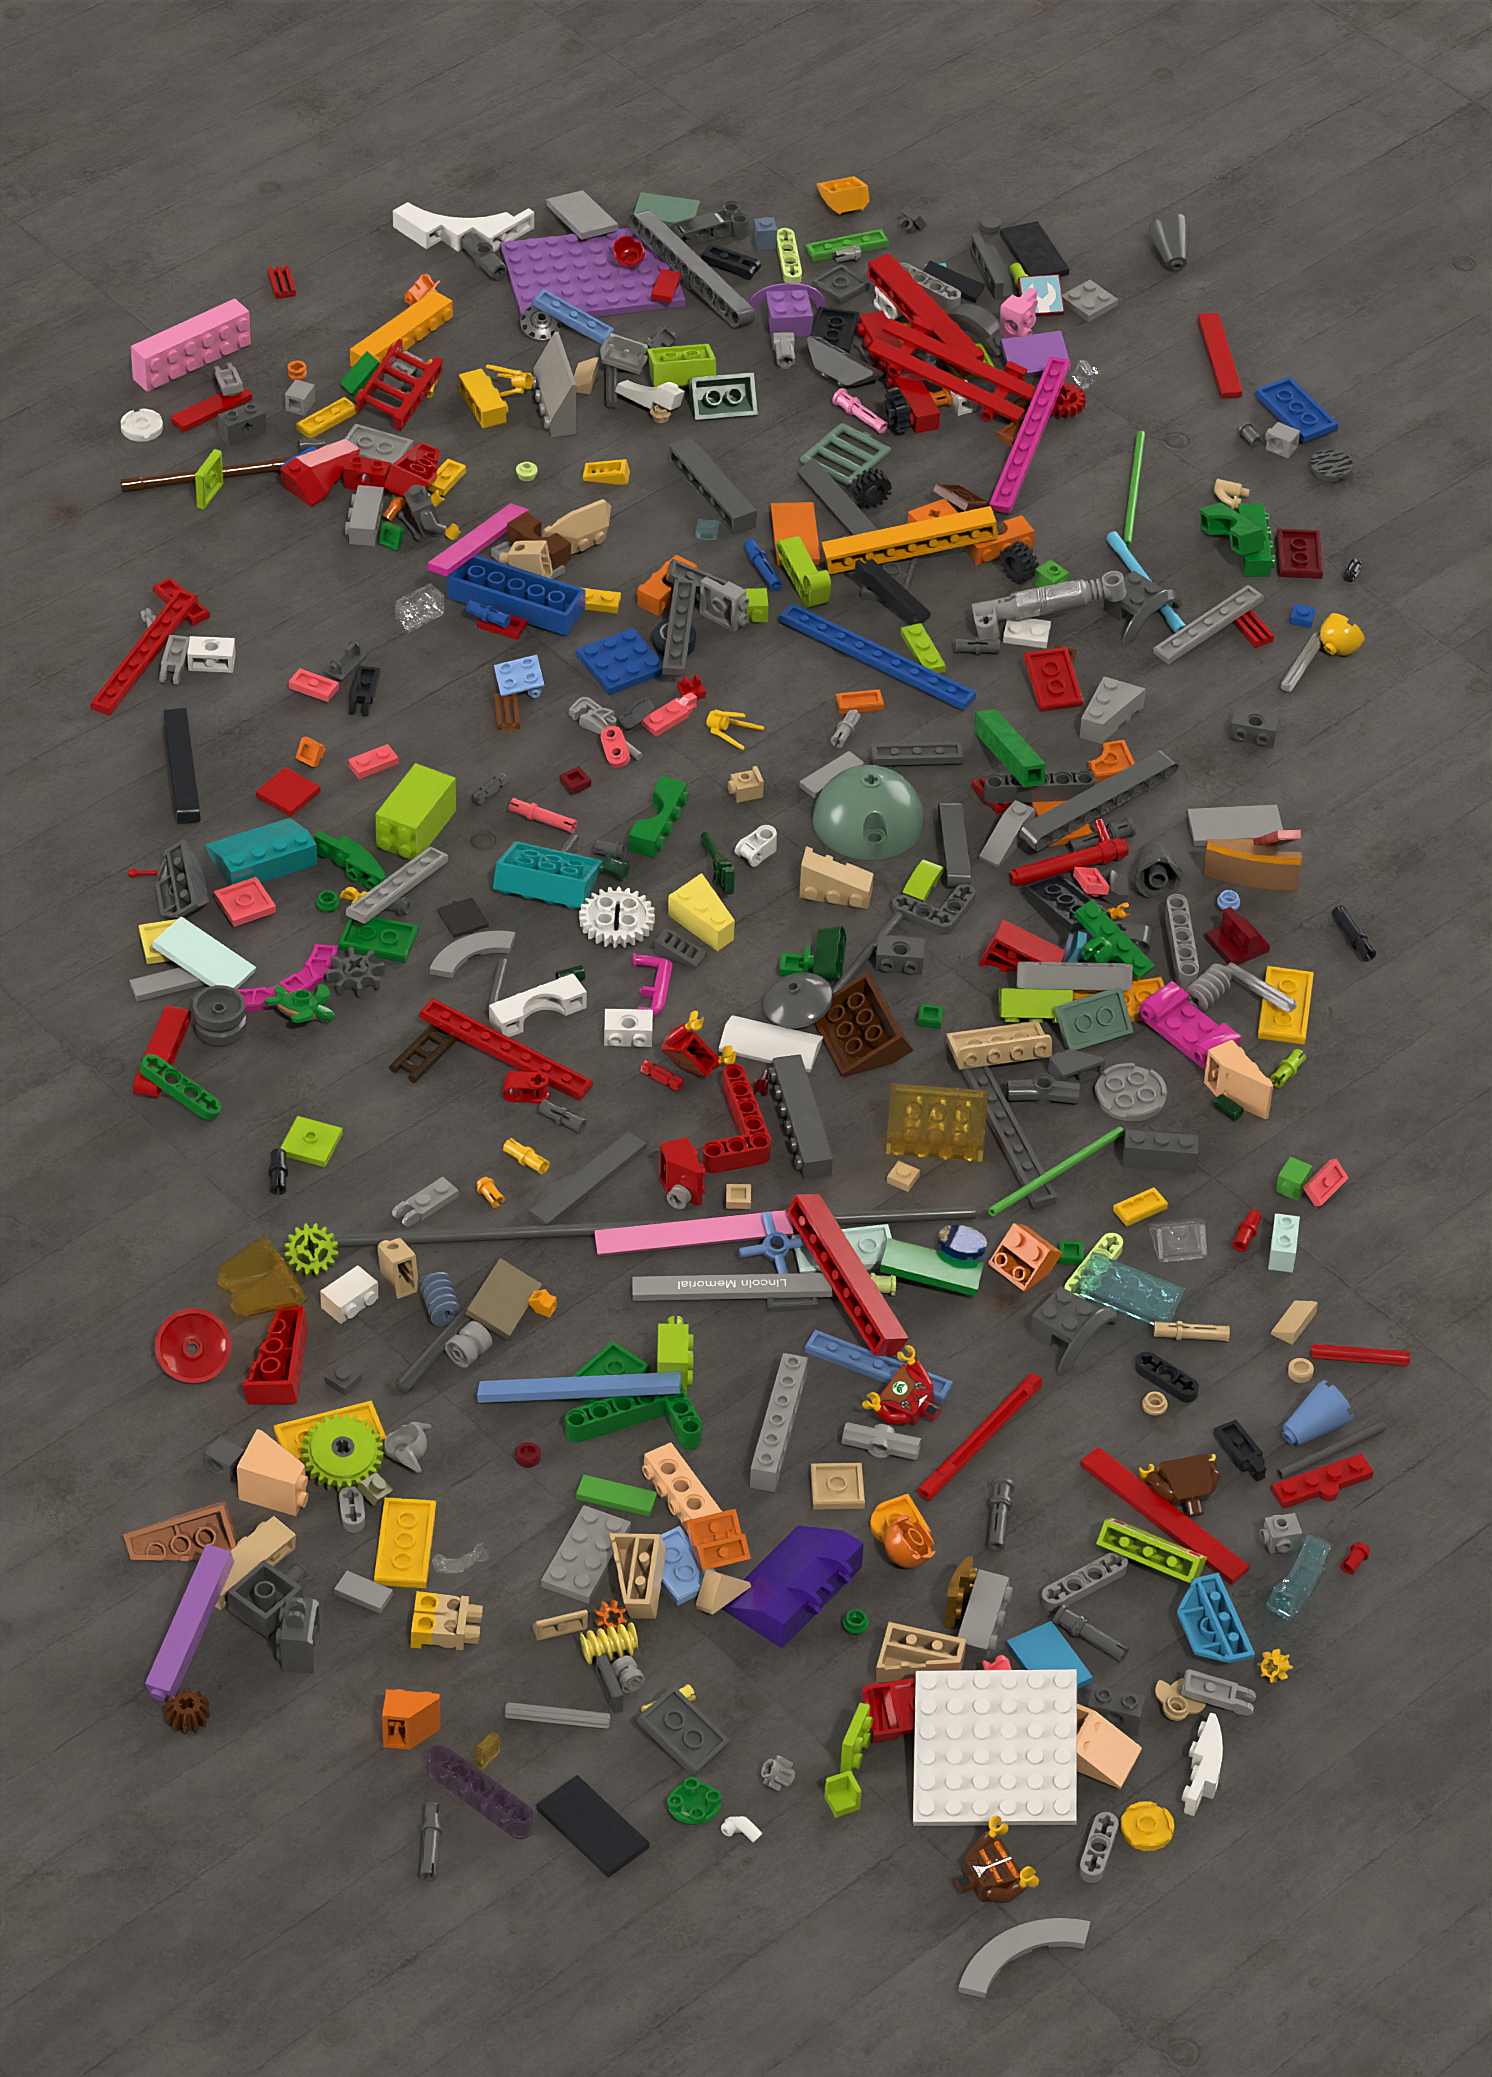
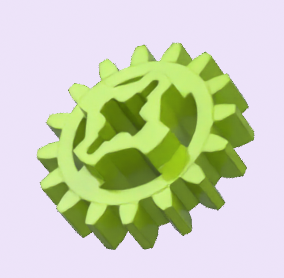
[285,1223,338,1278]

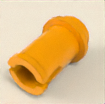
[476,1177,505,1208]

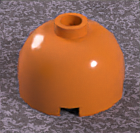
[883,1515,935,1569]

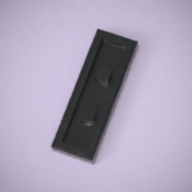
[923,260,985,303]

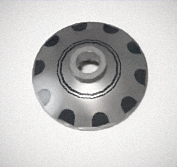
[520,305,562,341]

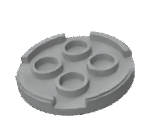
[1094,1063,1167,1121]

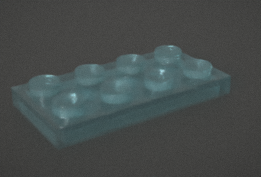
[1075,1252,1185,1325]

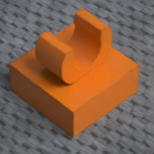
[295,737,326,767]

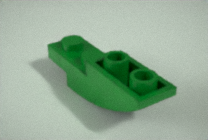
[314,831,386,890]

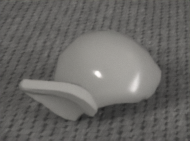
[383,1422,431,1473]

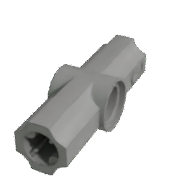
[842,1422,921,1460]

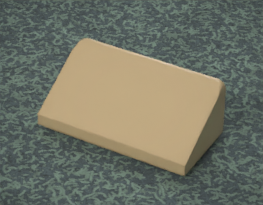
[574,357,599,395]
[1271,1301,1318,1345]
[532,1610,588,1641]

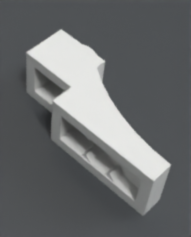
[615,380,685,410]

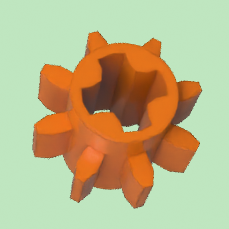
[594,1599,627,1632]

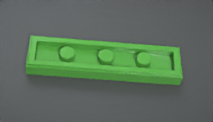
[805,229,889,262]

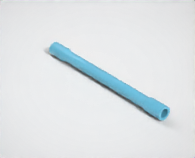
[1106,531,1186,633]

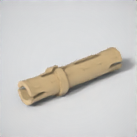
[1153,1321,1230,1342]

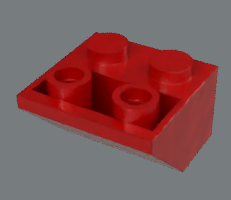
[659,1137,706,1206]

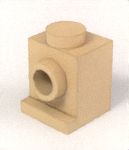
[728,766,764,803]

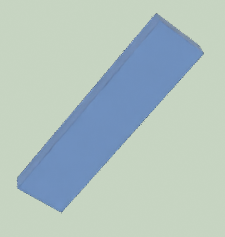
[532,289,614,345]

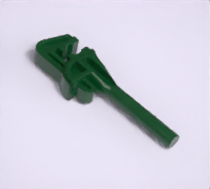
[701,832,735,895]

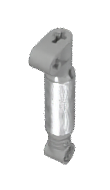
[972,571,1126,640]

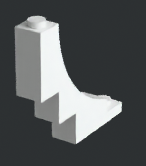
[393,202,534,252]

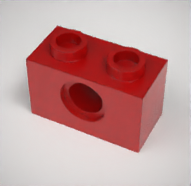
[343,455,391,495]

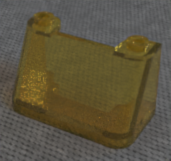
[216,1234,309,1317]

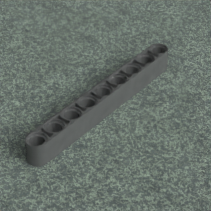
[628,210,755,327]
[1019,750,1179,851]

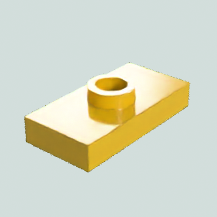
[1113,1187,1168,1227]

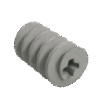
[1185,963,1231,1012]

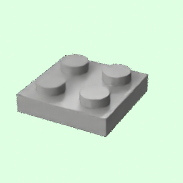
[1062,280,1118,322]

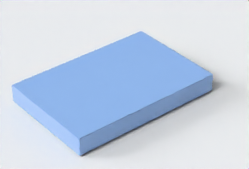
[661,1526,716,1606]

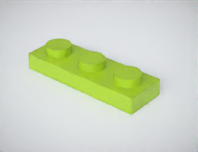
[900,623,946,673]

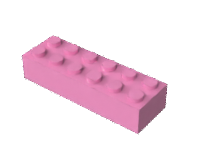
[131,299,251,392]

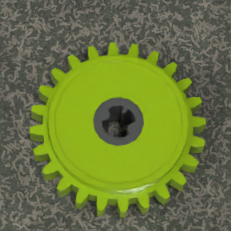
[301,1413,384,1492]

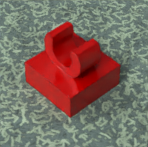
[677,674,706,700]

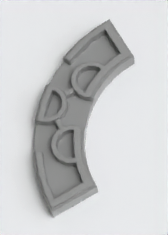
[430,931,515,978]

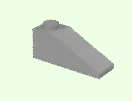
[979,800,1035,868]

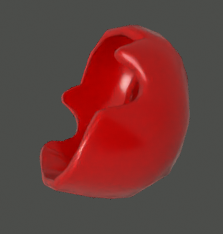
[613,235,645,268]

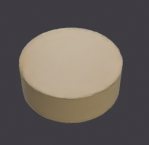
[1288,1358,1314,1383]

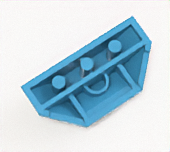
[1177,1573,1255,1663]

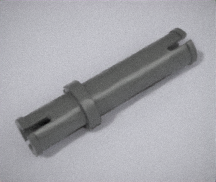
[419,1802,443,1882]

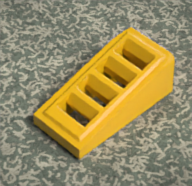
[583,459,630,485]

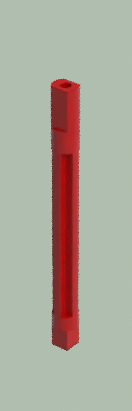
[917,1373,1042,1501]

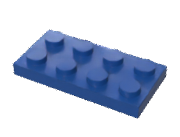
[1255,377,1338,443]

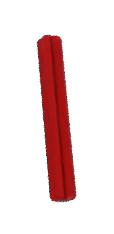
[1311,1343,1410,1366]

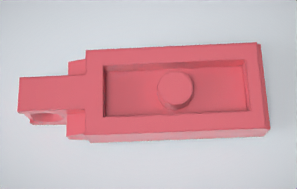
[641,692,697,737]

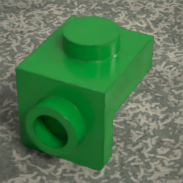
[779,946,814,976]

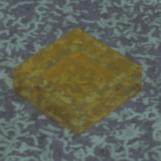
[476,1731,500,1770]

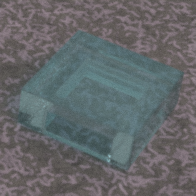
[696,519,720,540]

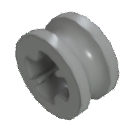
[666,1185,691,1209]

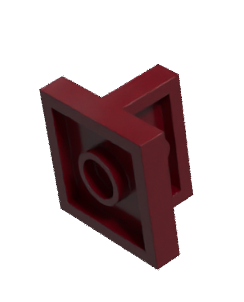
[1205,907,1270,965]

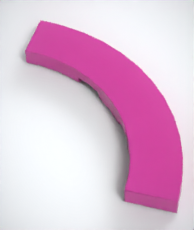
[236,944,338,1012]

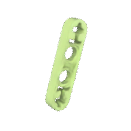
[777,228,802,283]
[1064,1233,1123,1300]

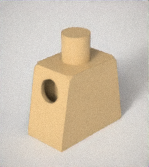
[499,540,553,578]
[377,1238,420,1299]

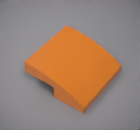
[685,1509,751,1571]

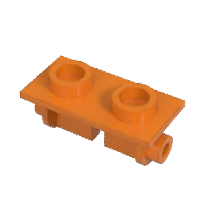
[404,274,440,307]

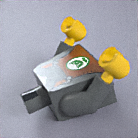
[404,485,461,540]

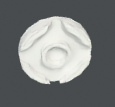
[121,409,163,442]

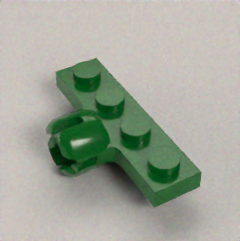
[1073,900,1155,982]

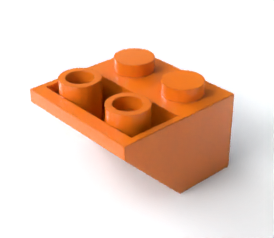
[988,1223,1062,1292]
[382,1689,441,1750]

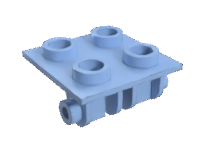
[494,655,545,698]

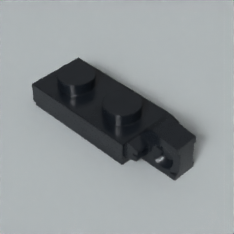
[1213,1419,1267,1482]

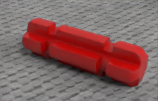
[640,1060,684,1091]

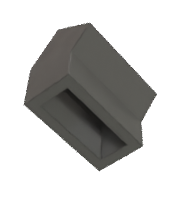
[1101,870,1128,905]

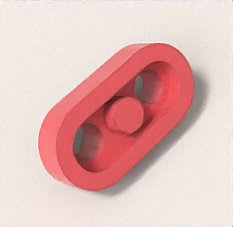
[601,726,630,768]

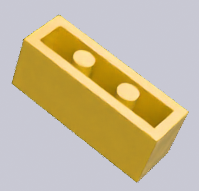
[458,368,508,428]

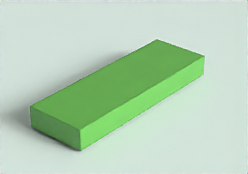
[576,1474,658,1517]

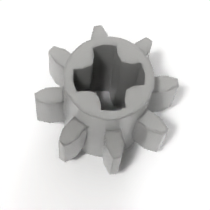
[761,1755,795,1791]

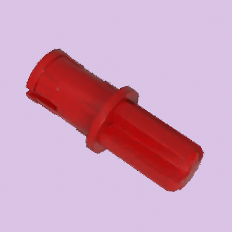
[1232,1209,1262,1252]

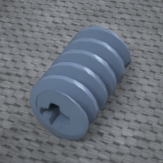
[418,1272,460,1327]

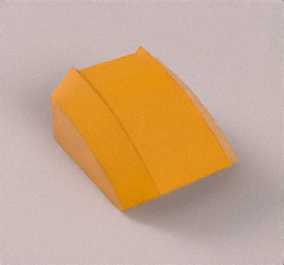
[816,176,869,215]

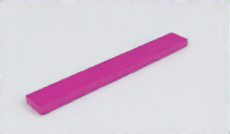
[427,503,529,577]

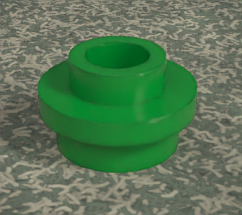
[316,890,340,912]
[843,1609,869,1634]

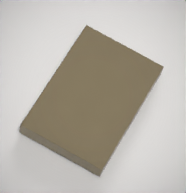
[465,1258,542,1340]

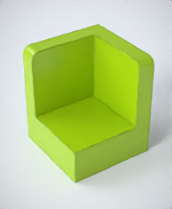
[825,1770,862,1818]

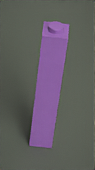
[145,1544,234,1701]

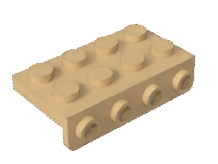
[946,1021,1052,1070]

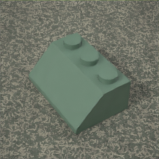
[688,372,758,420]

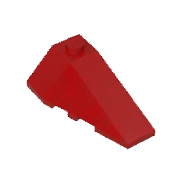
[280,439,360,507]

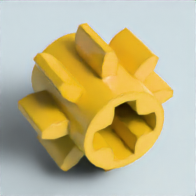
[1257,1649,1293,1683]

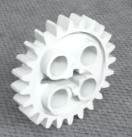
[579,887,655,948]

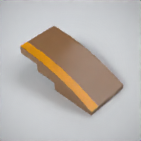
[1203,839,1302,891]

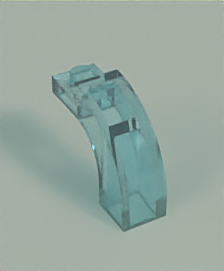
[1265,1533,1334,1620]

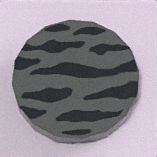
[1310,449,1353,483]

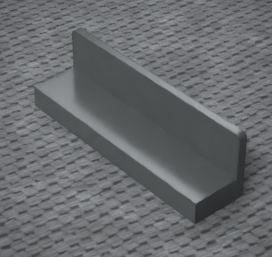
[971,233,1018,300]

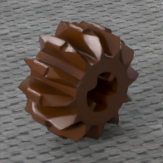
[164,1688,210,1735]

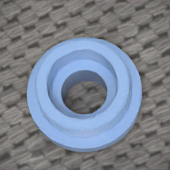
[1217,890,1240,910]

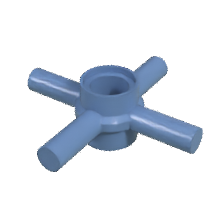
[739,1212,806,1274]

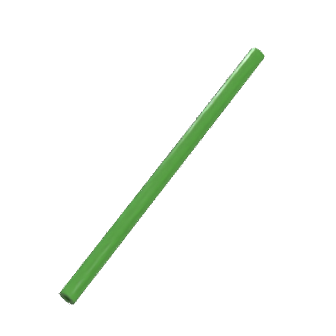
[1123,431,1145,547]
[988,1127,1124,1217]

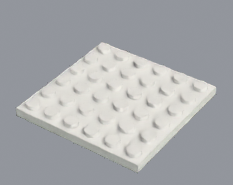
[913,1669,1077,1826]

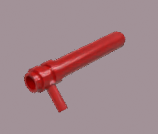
[1009,819,1129,886]

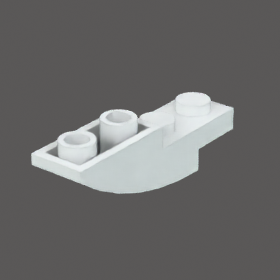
[1182,1713,1223,1816]

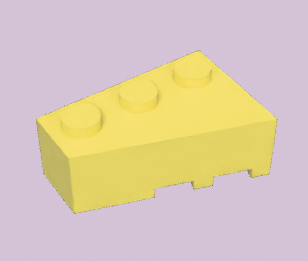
[668,873,735,951]

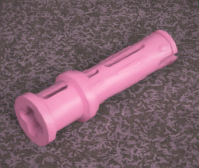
[832,388,888,434]

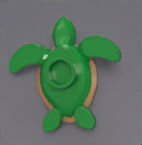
[264,984,335,1023]

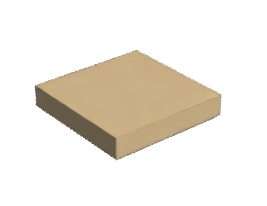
[810,1463,865,1510]

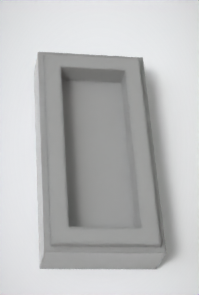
[334,1571,393,1614]

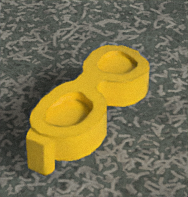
[339,887,367,905]

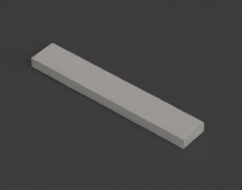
[1153,585,1264,665]
[346,847,448,924]

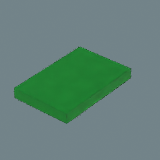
[338,917,419,963]
[572,1340,651,1405]

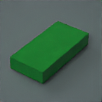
[340,351,381,396]

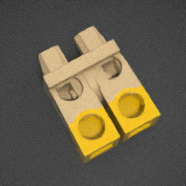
[411,1591,483,1650]

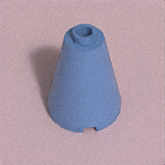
[1282,1380,1354,1446]

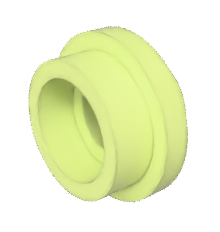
[516,462,537,481]

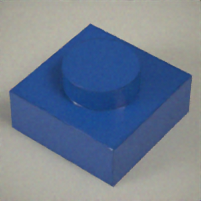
[1290,604,1316,628]

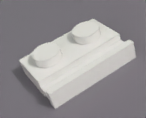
[1003,618,1051,648]

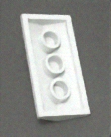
[719,1015,823,1073]

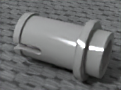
[834,245,861,263]

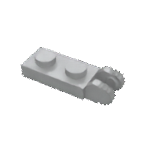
[214,363,244,396]
[159,635,190,685]
[392,1177,459,1227]
[1181,1669,1256,1716]

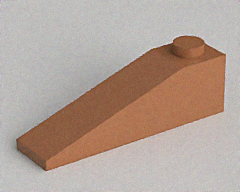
[123,1500,237,1561]

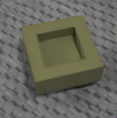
[357,1472,394,1506]

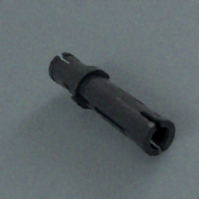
[1332,905,1376,961]

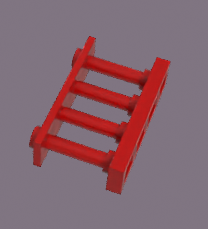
[355,339,443,432]

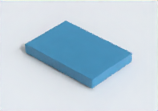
[1006,1621,1093,1689]

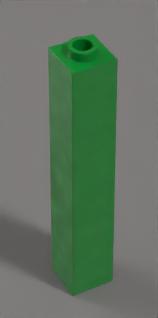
[975,709,1046,787]

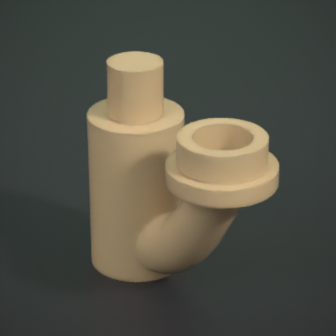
[1214,479,1250,511]

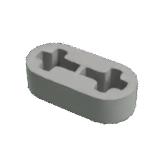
[339,1486,365,1533]

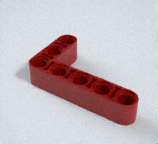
[702,1063,771,1173]

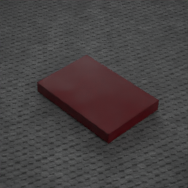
[1276,529,1323,579]

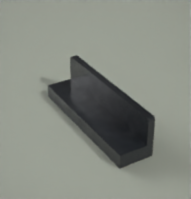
[855,558,931,625]

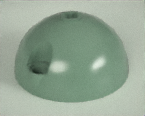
[813,765,924,860]

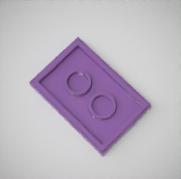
[1000,331,1071,376]

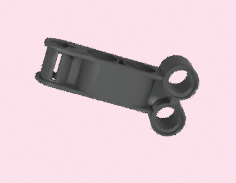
[669,200,749,247]

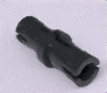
[269,1148,288,1195]

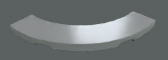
[958,1918,1090,1998]

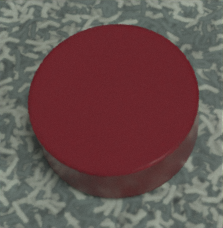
[515,1442,541,1468]

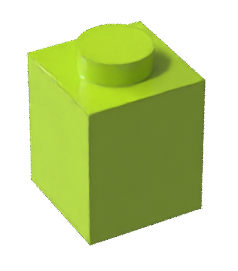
[745,588,768,623]

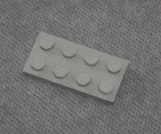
[541,1505,631,1604]

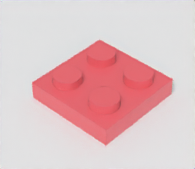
[214,877,276,927]

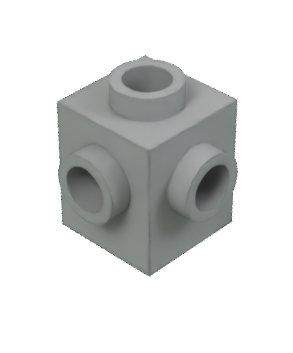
[1260,1513,1302,1554]

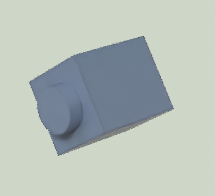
[753,217,777,251]

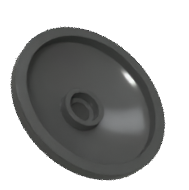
[763,972,833,1029]

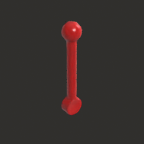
[128,868,159,878]

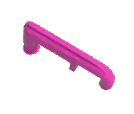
[632,953,672,1017]

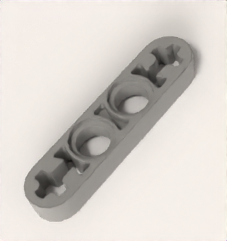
[1041,1552,1128,1612]

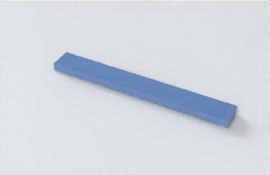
[477,1372,682,1403]

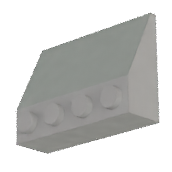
[532,332,576,437]

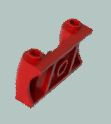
[861,1670,965,1744]

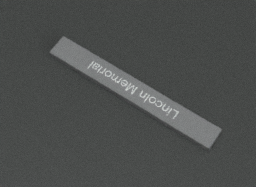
[632,1273,832,1301]

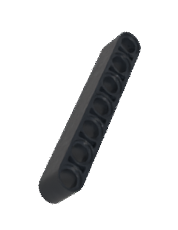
[164,708,201,823]

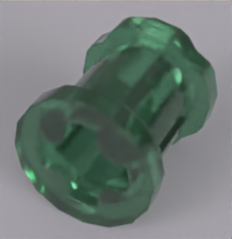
[600,854,630,881]

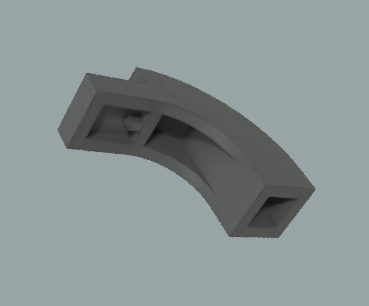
[947,304,1005,359]

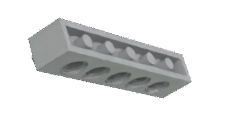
[750,1353,808,1492]

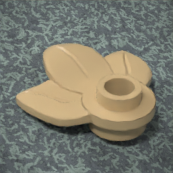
[1155,1678,1206,1721]

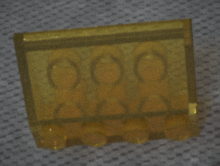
[886,1083,989,1161]

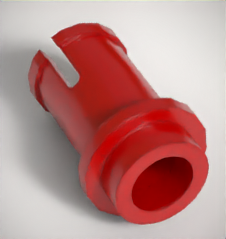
[1340,1542,1370,1575]

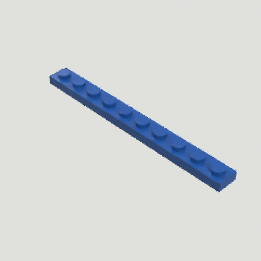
[780,603,976,710]

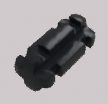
[1343,559,1362,582]

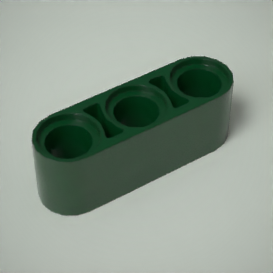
[813,926,847,982]

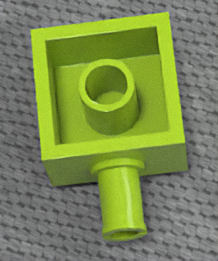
[657,1316,693,1394]

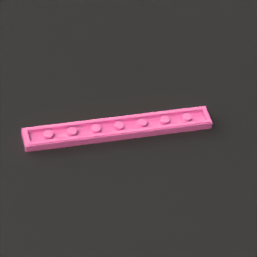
[594,1210,793,1257]

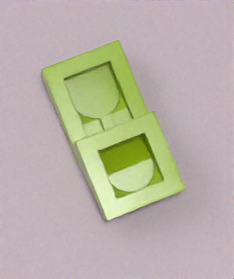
[902,860,944,903]

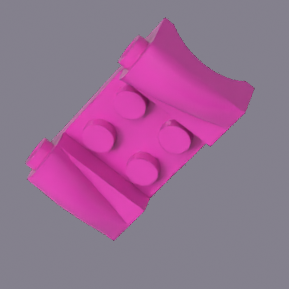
[1138,981,1242,1071]

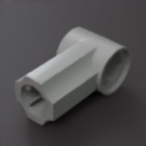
[772,332,795,369]

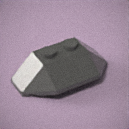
[807,336,884,388]
[155,839,209,918]

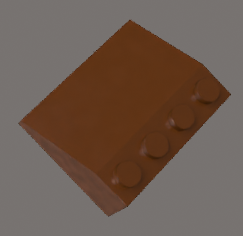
[815,972,914,1077]

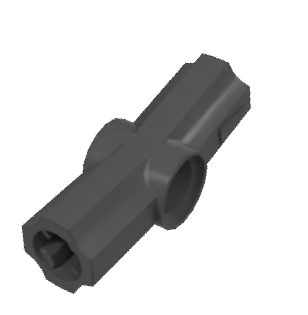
[1006,1073,1080,1105]

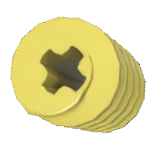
[580,1622,638,1665]

